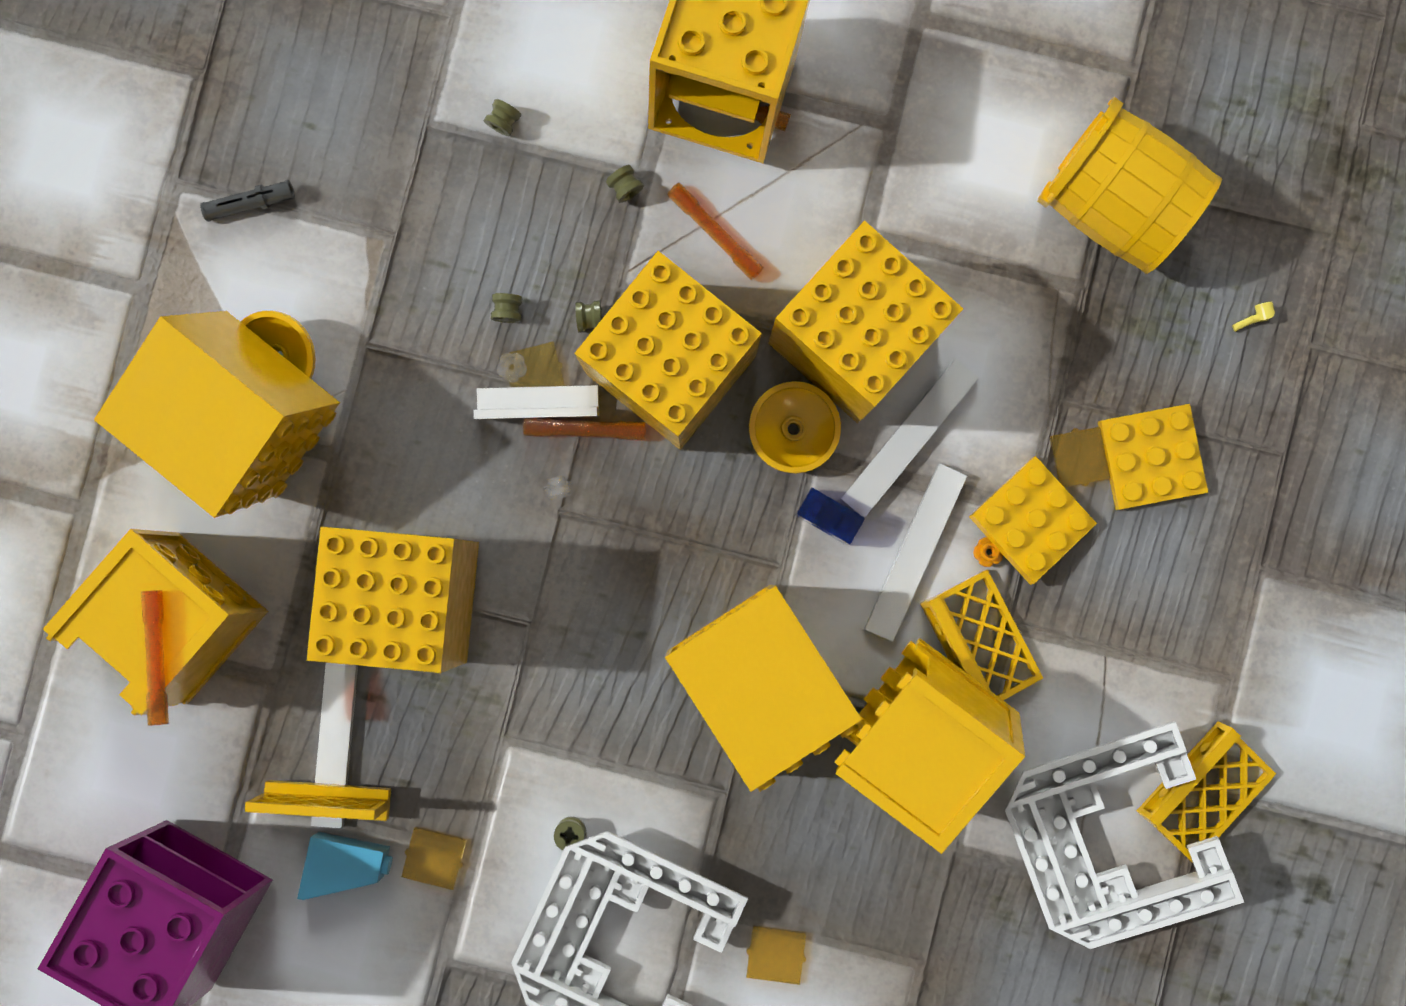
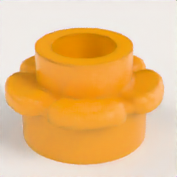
[973,537,1003,567]

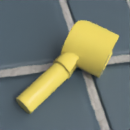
[1232,302,1275,332]

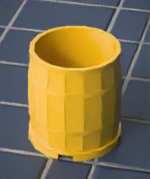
[1037,97,1222,274]

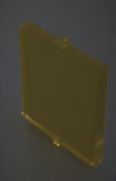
[502,342,565,387]
[1050,427,1110,487]
[401,827,467,890]
[746,925,806,985]

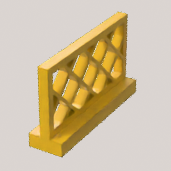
[920,569,1043,700]
[1136,721,1276,863]
[245,780,391,821]

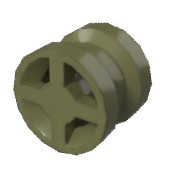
[483,99,521,136]
[606,165,644,203]
[490,293,522,323]
[575,300,602,333]
[554,817,586,850]

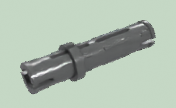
[200,180,295,222]

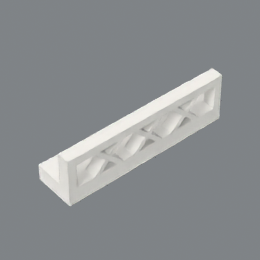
[474,385,600,419]

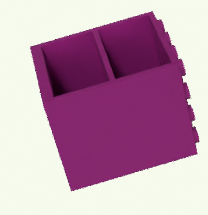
[37,820,273,1006]

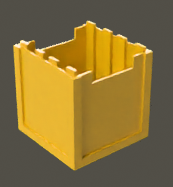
[43,529,269,716]
[834,638,1025,854]

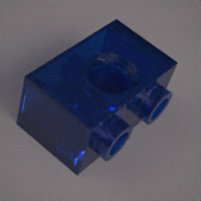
[794,487,865,545]

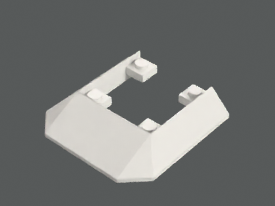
[1005,721,1244,949]
[511,831,748,1006]

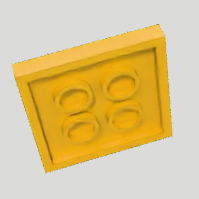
[1098,404,1208,510]
[969,456,1097,585]

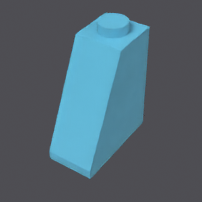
[297,832,393,900]

